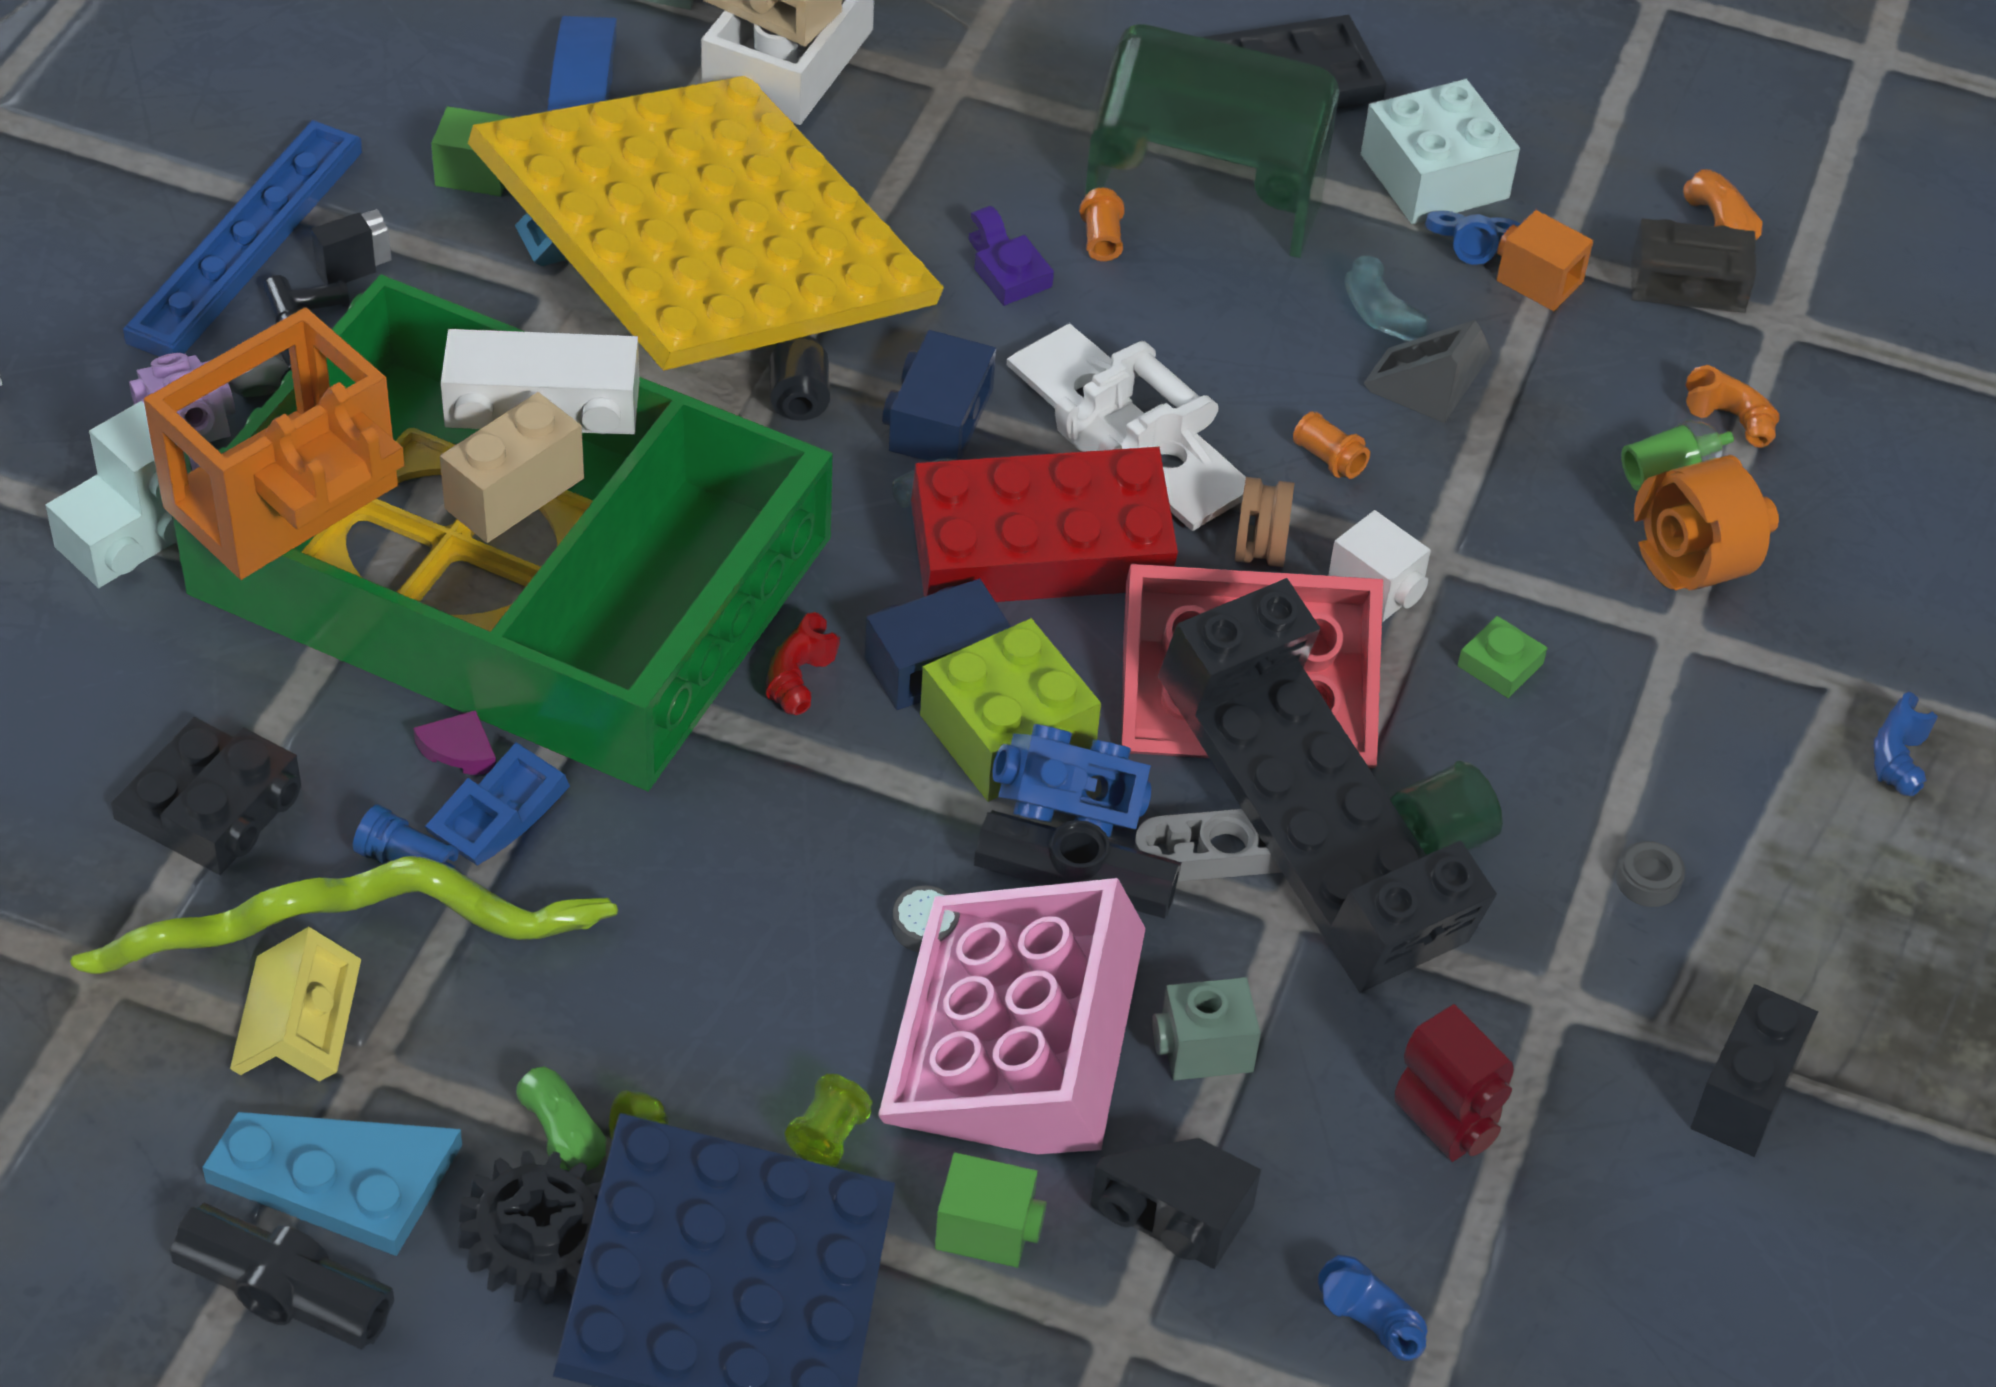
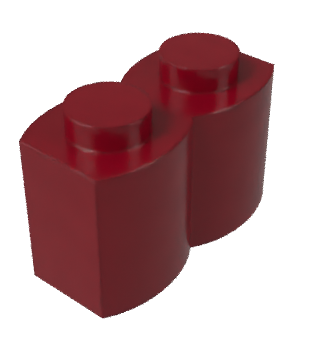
[1394,1003,1514,1162]

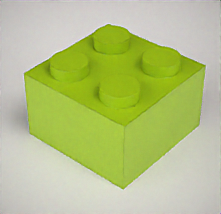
[920,618,1101,802]

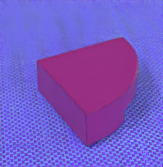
[413,710,496,775]

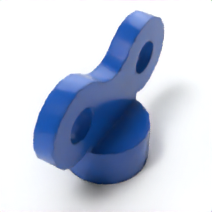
[1425,210,1520,265]

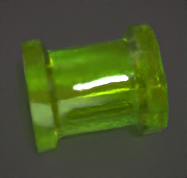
[784,1074,872,1167]

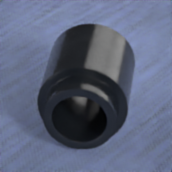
[770,335,830,421]

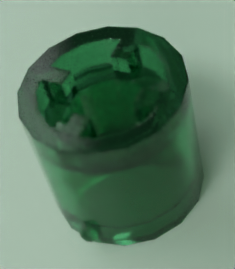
[1390,761,1503,855]

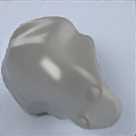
[228,353,288,397]

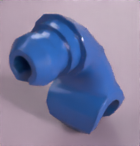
[1873,691,1938,796]
[1317,1255,1427,1361]

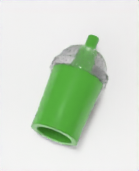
[1621,419,1734,491]

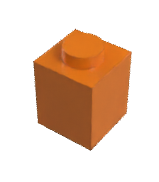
[1496,210,1594,311]

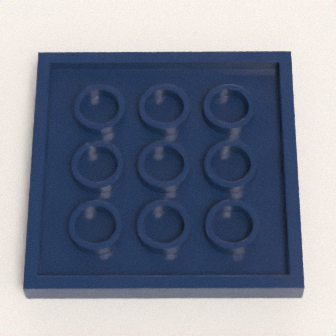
[553,1113,895,1387]

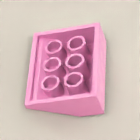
[878,878,1146,1155]

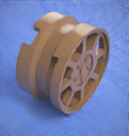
[1235,477,1295,567]

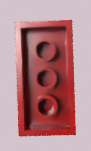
[911,446,1178,602]

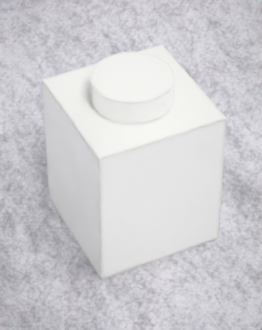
[1328,510,1431,622]

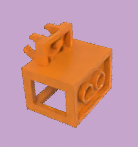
[143,307,405,580]

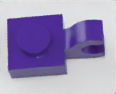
[968,205,1054,306]

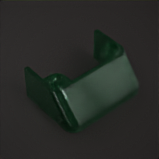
[1085,24,1339,258]

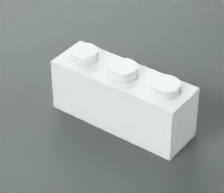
[441,329,639,434]

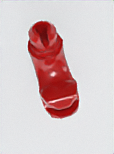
[765,612,840,715]

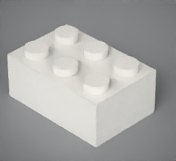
[701,0,874,125]

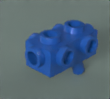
[993,724,1151,838]

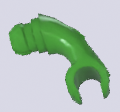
[516,1067,606,1172]

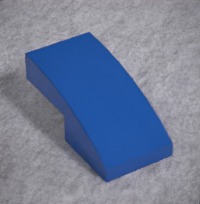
[425,742,570,866]

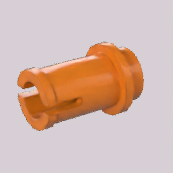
[1079,188,1125,261]
[1293,411,1370,479]

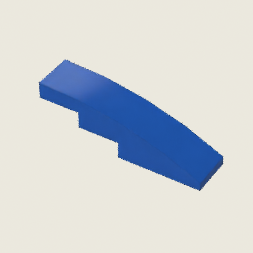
[547,16,617,111]

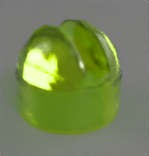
[609,1090,669,1140]

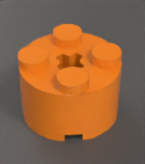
[1634,455,1779,591]

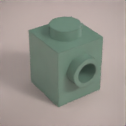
[1152,977,1261,1081]

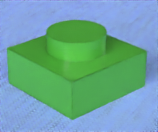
[1458,616,1548,698]

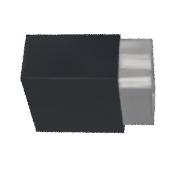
[311,209,391,284]

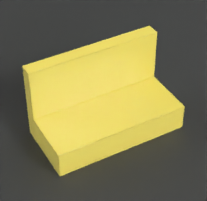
[230,927,361,1081]

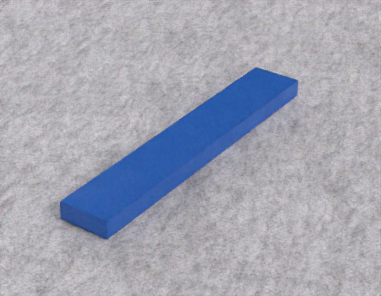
[123,120,362,357]

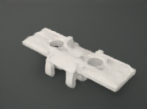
[1006,323,1246,531]

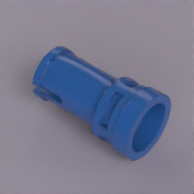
[353,804,459,868]

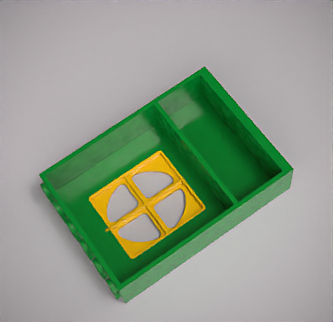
[172,274,833,792]

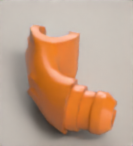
[1683,169,1763,251]
[1686,365,1780,448]

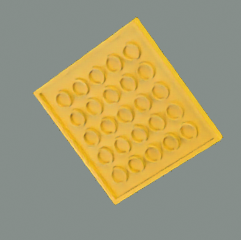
[468,76,944,371]

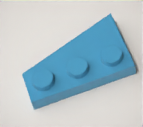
[202,1112,463,1256]

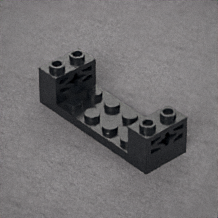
[1158,578,1497,993]

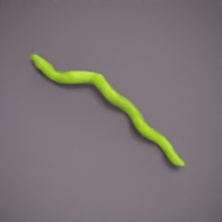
[70,856,618,974]

